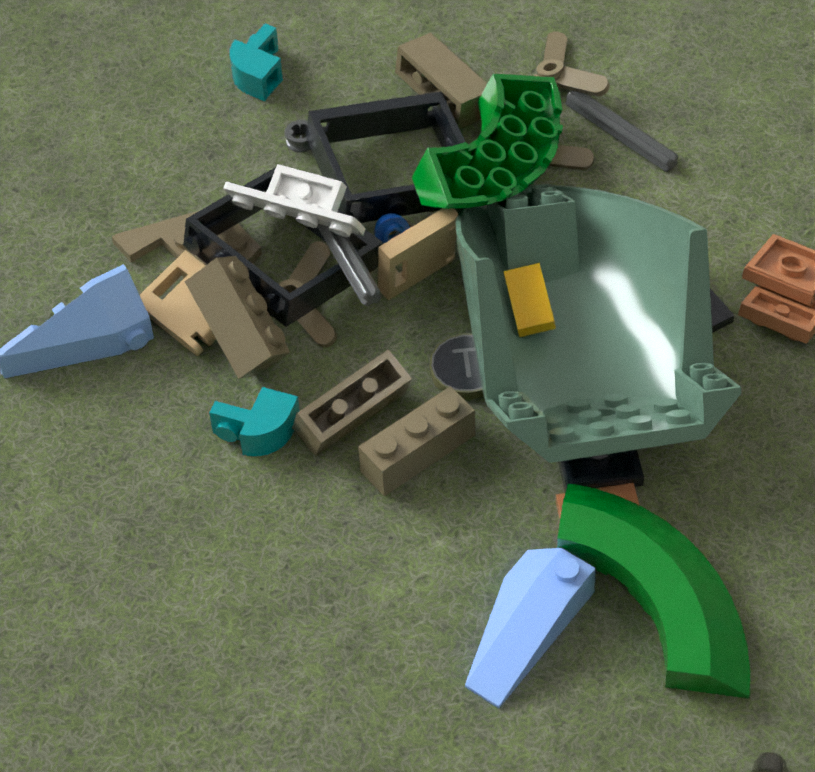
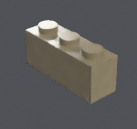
[395,33,487,129]
[184,256,291,379]
[292,349,412,456]
[358,386,475,496]

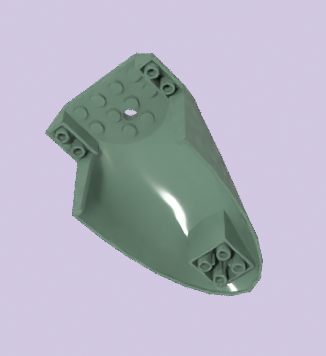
[455,184,741,463]

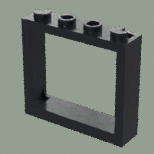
[306,91,466,223]
[183,167,383,327]

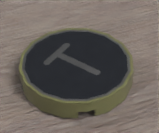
[429,333,484,400]

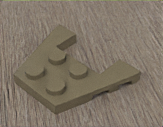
[112,210,262,266]

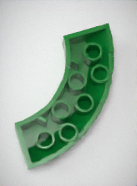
[412,73,563,209]
[557,483,750,699]

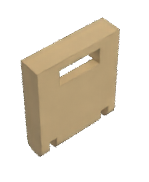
[378,208,458,300]
[140,250,216,356]

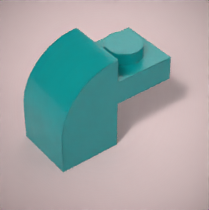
[229,23,283,101]
[209,387,300,456]

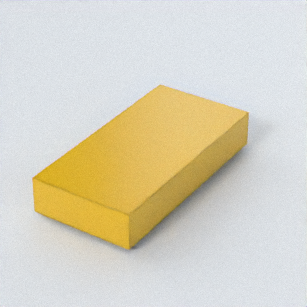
[503,263,556,337]

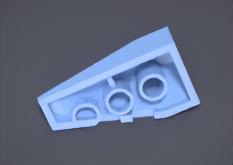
[0,264,154,378]
[465,548,595,708]

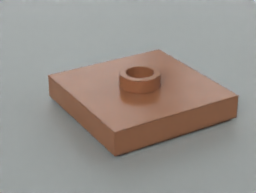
[742,234,815,306]

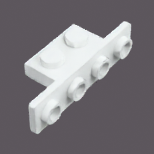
[223,164,366,237]

